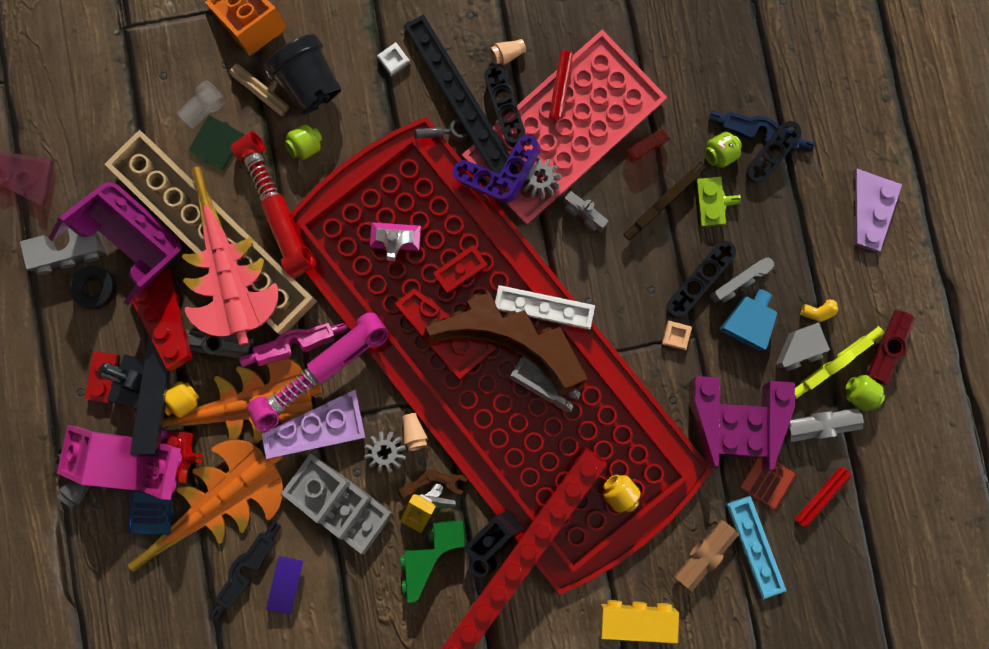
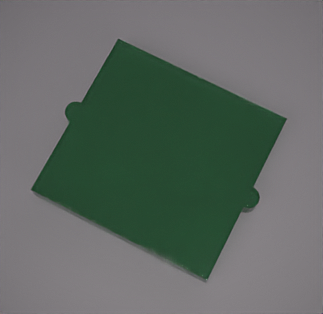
[188,115,244,170]

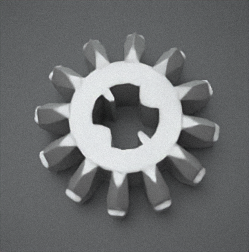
[521,158,561,200]
[364,431,406,473]

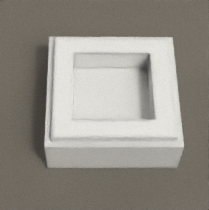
[377,42,410,77]

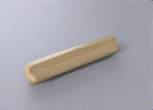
[230,64,290,116]

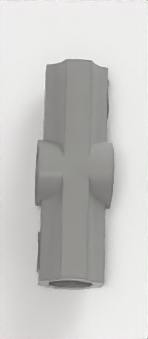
[785,408,864,442]

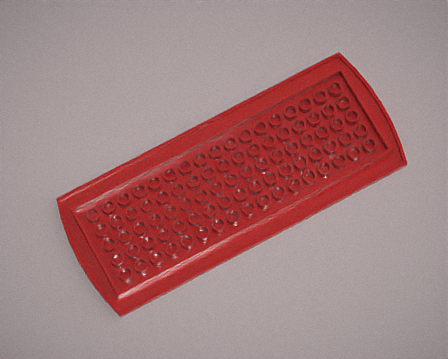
[291,116,713,595]

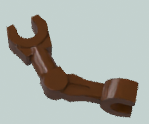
[399,469,467,498]

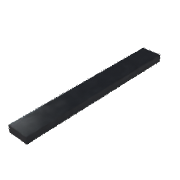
[404,14,518,174]

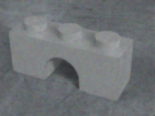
[20,228,107,275]

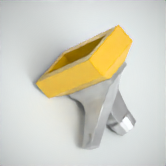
[400,483,456,533]

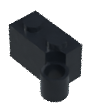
[463,510,524,578]

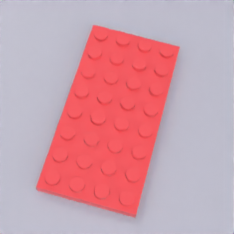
[462,30,667,226]

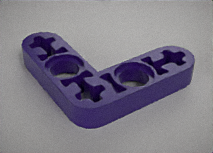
[453,135,541,203]

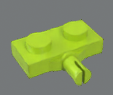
[696,177,741,228]

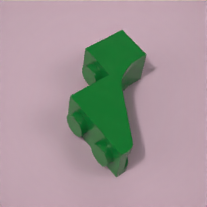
[400,520,465,603]

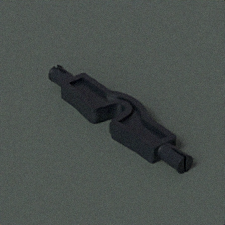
[209,520,282,621]

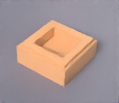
[661,321,692,351]

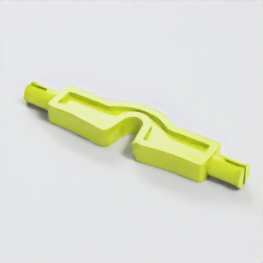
[795,326,885,399]

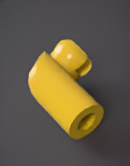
[800,299,838,322]

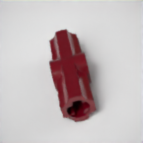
[867,310,916,385]

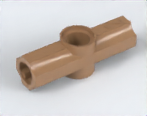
[674,520,739,592]

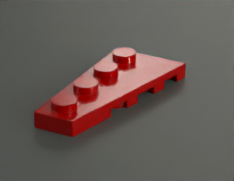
[128,268,192,372]
[394,289,496,381]

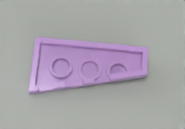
[261,390,365,459]

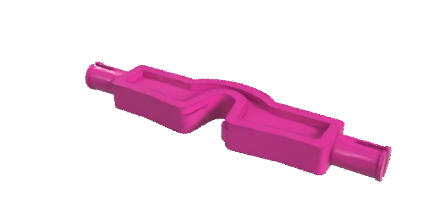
[238,322,348,367]

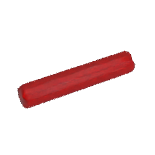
[549,50,573,121]
[795,467,852,528]

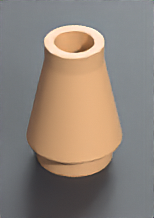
[489,39,526,66]
[402,413,428,451]

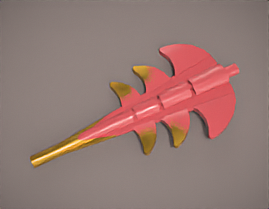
[182,167,278,346]

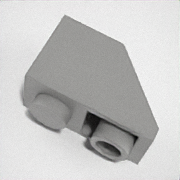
[776,323,830,371]

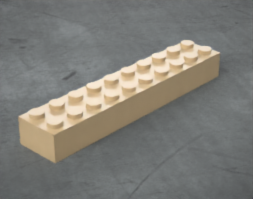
[104,130,317,335]

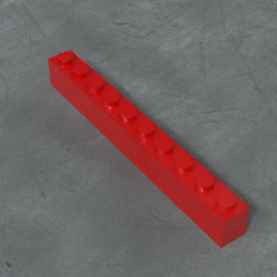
[440,447,607,649]

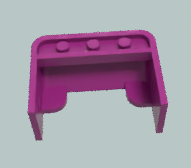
[48,182,182,306]

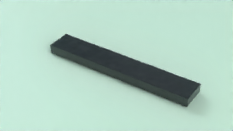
[130,336,170,457]

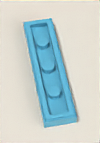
[726,496,786,600]

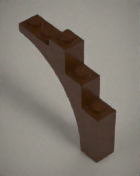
[423,293,587,396]

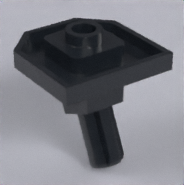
[98,354,145,409]

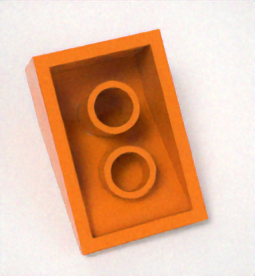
[205,0,287,56]

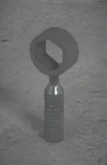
[414,119,469,142]

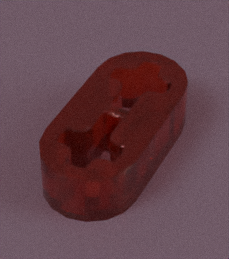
[625,129,670,163]

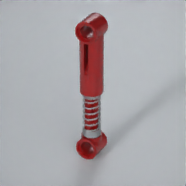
[231,131,316,279]

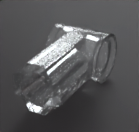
[176,80,226,129]

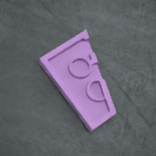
[853,169,902,253]

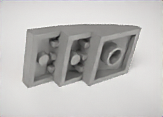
[281,453,393,554]

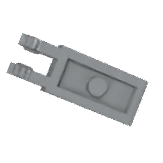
[710,257,775,303]
[509,356,581,412]

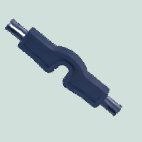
[709,111,815,152]

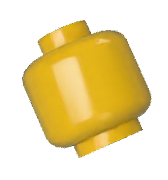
[165,382,199,418]
[603,475,641,513]

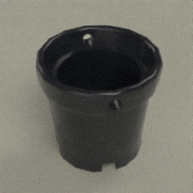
[263,34,342,115]

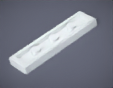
[495,285,595,330]

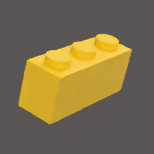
[599,600,679,643]

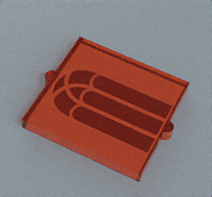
[740,458,797,510]

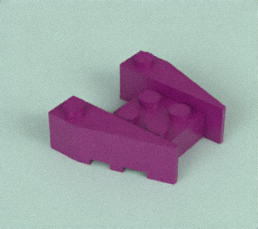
[689,376,795,473]

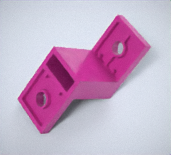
[57,425,182,500]

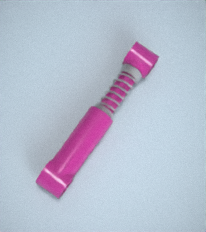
[247,313,389,432]

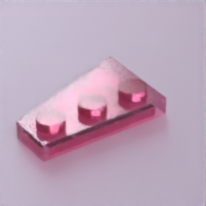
[0,151,55,208]

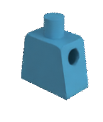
[719,289,777,352]

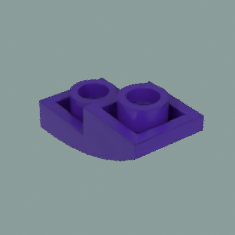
[266,556,303,614]

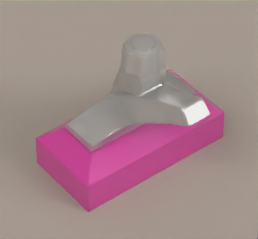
[370,223,421,261]

